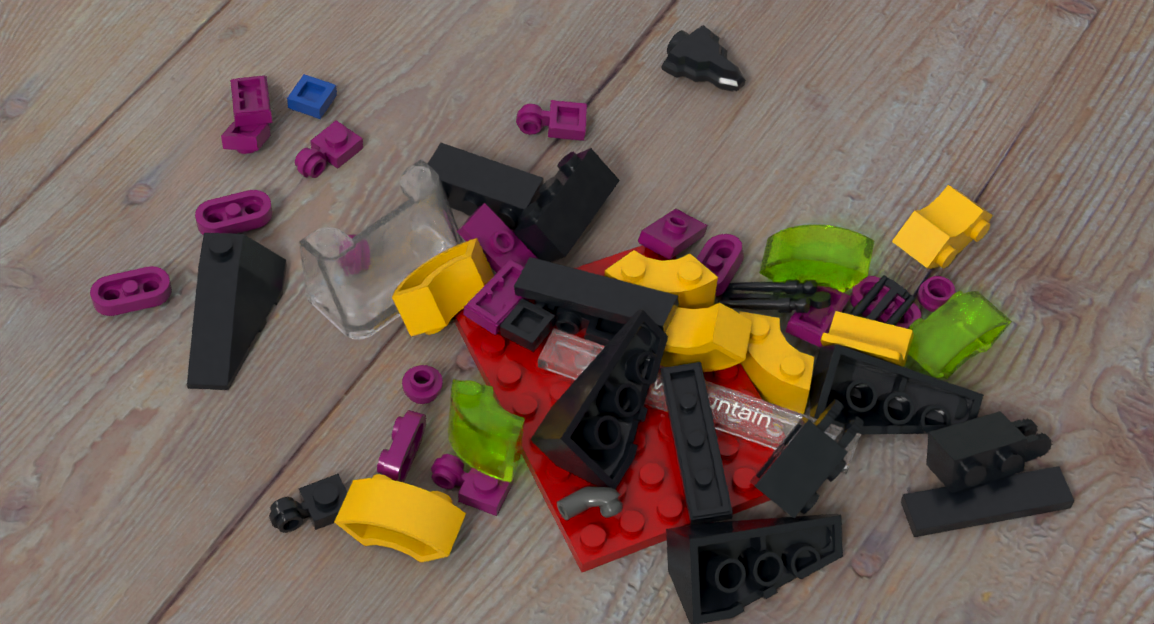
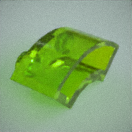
[759,225,875,293]
[908,291,1012,379]
[447,379,525,483]

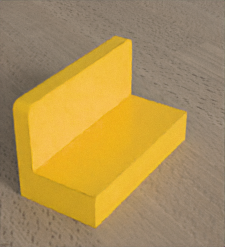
[820,311,914,367]

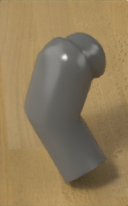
[557,486,623,520]

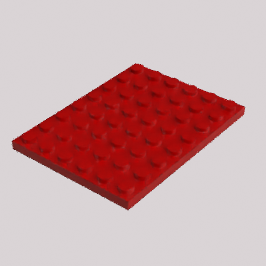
[452,245,785,572]

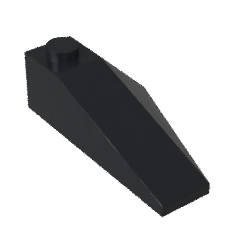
[187,232,287,390]
[530,309,668,490]
[809,344,984,435]
[666,513,843,624]

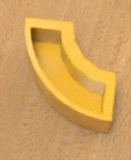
[892,185,993,269]
[392,238,494,337]
[604,250,718,309]
[660,302,752,372]
[739,311,814,417]
[334,474,466,563]

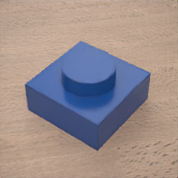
[287,74,337,119]

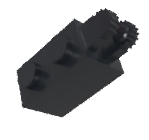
[750,399,864,518]
[926,411,1053,493]

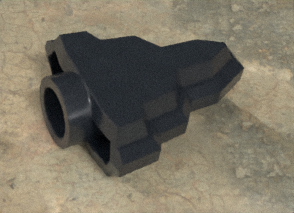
[661,25,746,92]

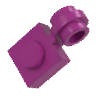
[516,100,587,141]
[295,120,363,178]
[431,454,514,516]

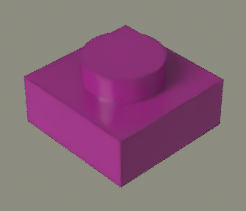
[221,121,271,154]

